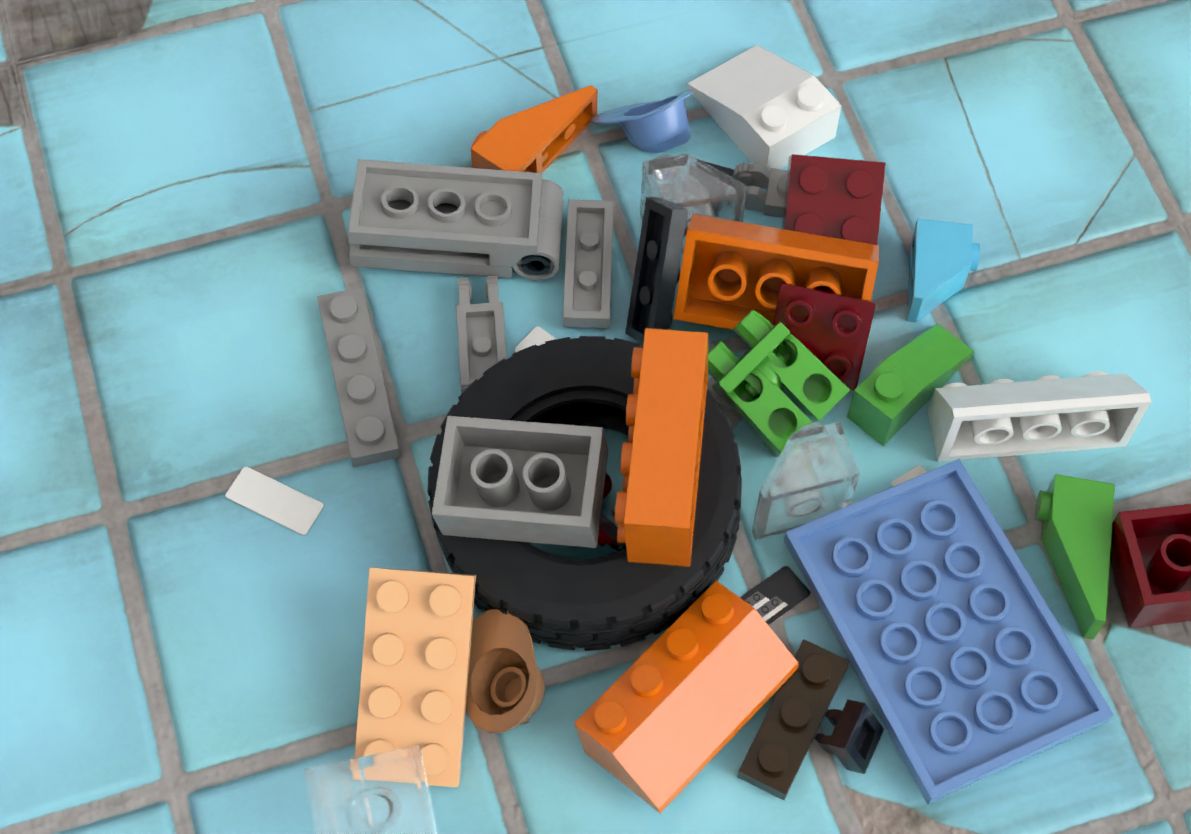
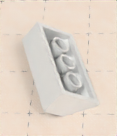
[928,371,1151,462]

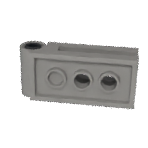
[348,159,564,280]

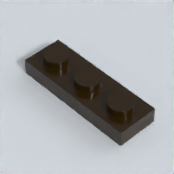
[737,639,850,800]

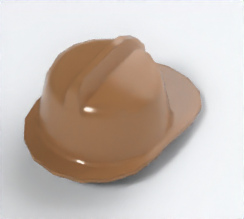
[466,609,545,733]

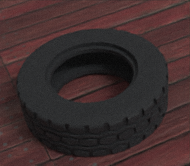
[427,336,742,651]

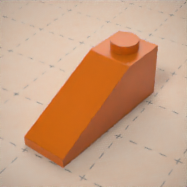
[471,85,598,173]

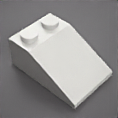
[687,45,842,171]

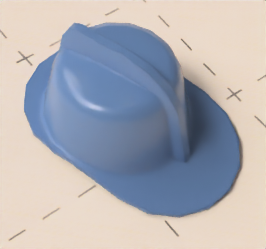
[591,90,693,153]

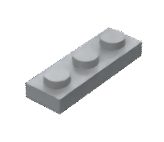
[563,199,614,328]

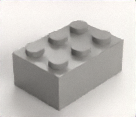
[432,416,609,548]

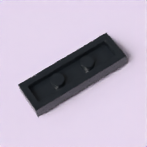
[625,197,688,344]

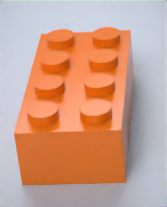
[673,214,879,330]
[615,328,708,567]

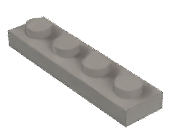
[317,287,400,467]

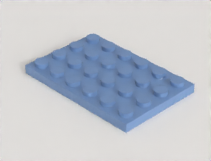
[784,459,1114,804]

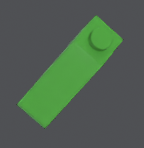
[847,323,974,446]
[1035,474,1115,640]

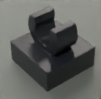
[815,699,884,774]

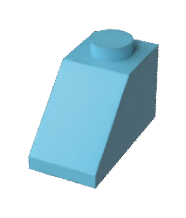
[907,219,980,322]

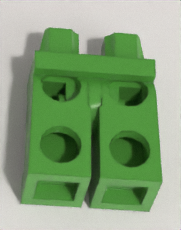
[708,310,850,457]

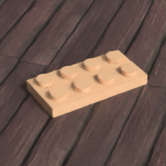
[353,567,476,788]

